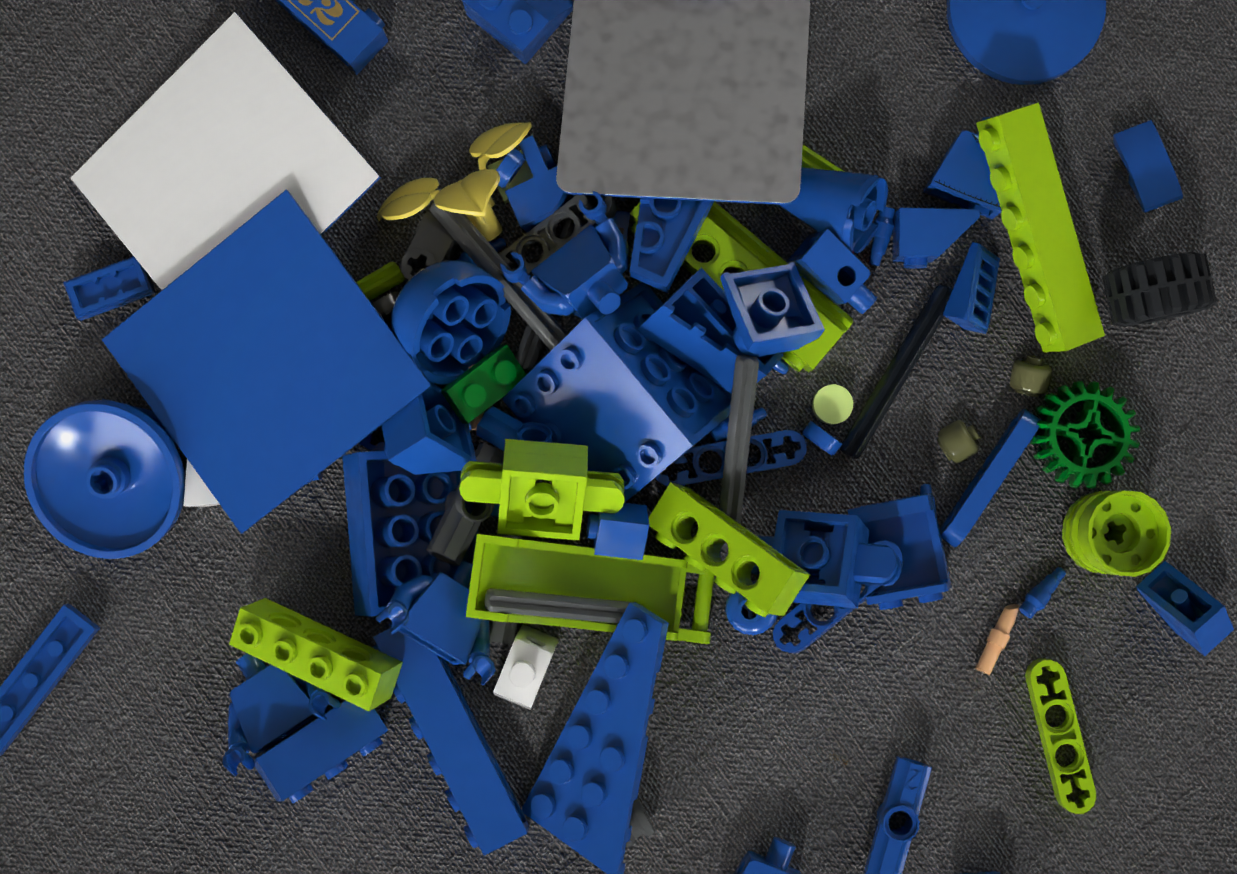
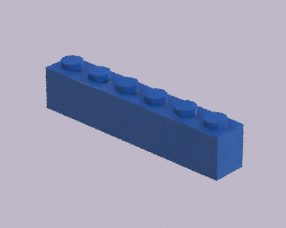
[372,627,530,856]

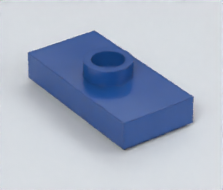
[63,256,156,321]

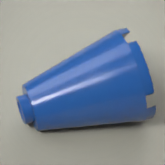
[780,167,888,254]

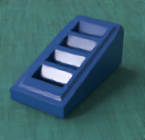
[943,242,1000,334]

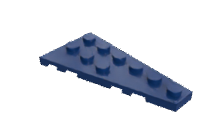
[521,602,669,874]

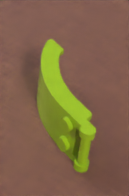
[466,534,716,644]

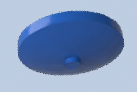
[946,0,1106,85]
[24,400,185,559]

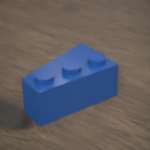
[254,700,388,803]

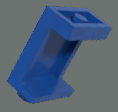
[847,493,952,610]

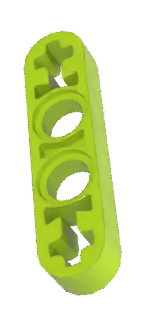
[1025,658,1096,814]

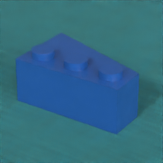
[636,267,784,394]

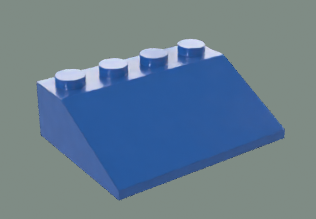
[342,451,479,616]

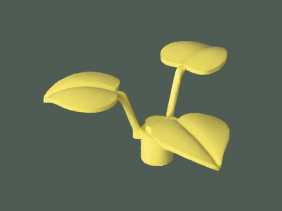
[376,122,532,242]

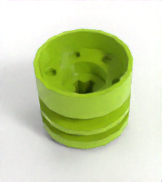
[1062,490,1171,577]

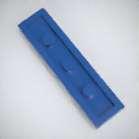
[0,604,100,756]

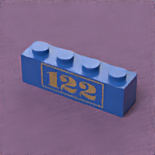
[274,0,388,75]

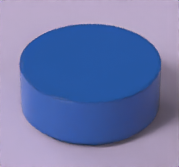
[496,148,526,188]
[802,420,843,456]

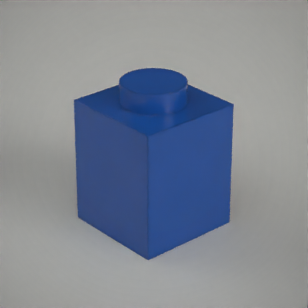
[587,503,649,560]

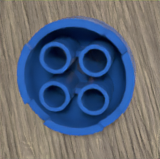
[391,260,511,384]

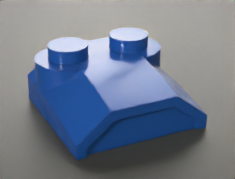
[720,262,825,357]

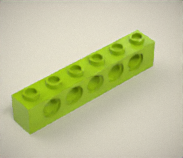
[630,202,844,373]

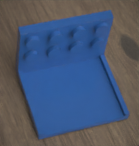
[502,282,732,513]

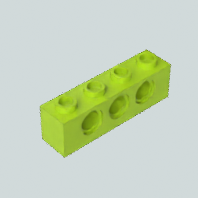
[649,482,810,617]
[229,598,403,711]

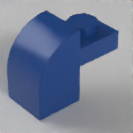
[505,135,573,233]

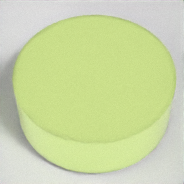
[812,384,853,425]

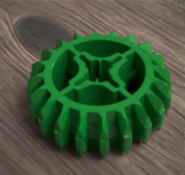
[1030,381,1141,488]

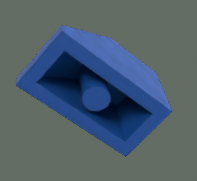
[892,208,980,269]
[1136,561,1234,656]

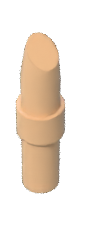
[975,604,1019,676]

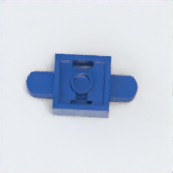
[751,510,902,609]

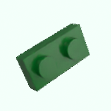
[441,344,526,424]

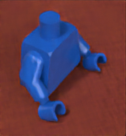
[500,191,629,320]
[376,561,496,686]
[222,653,341,776]

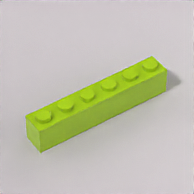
[976,102,1105,352]

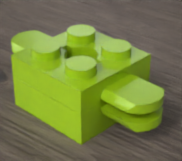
[459,439,625,540]

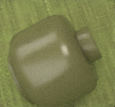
[1010,355,1052,397]
[937,420,981,463]

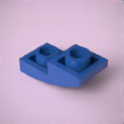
[1113,120,1183,213]

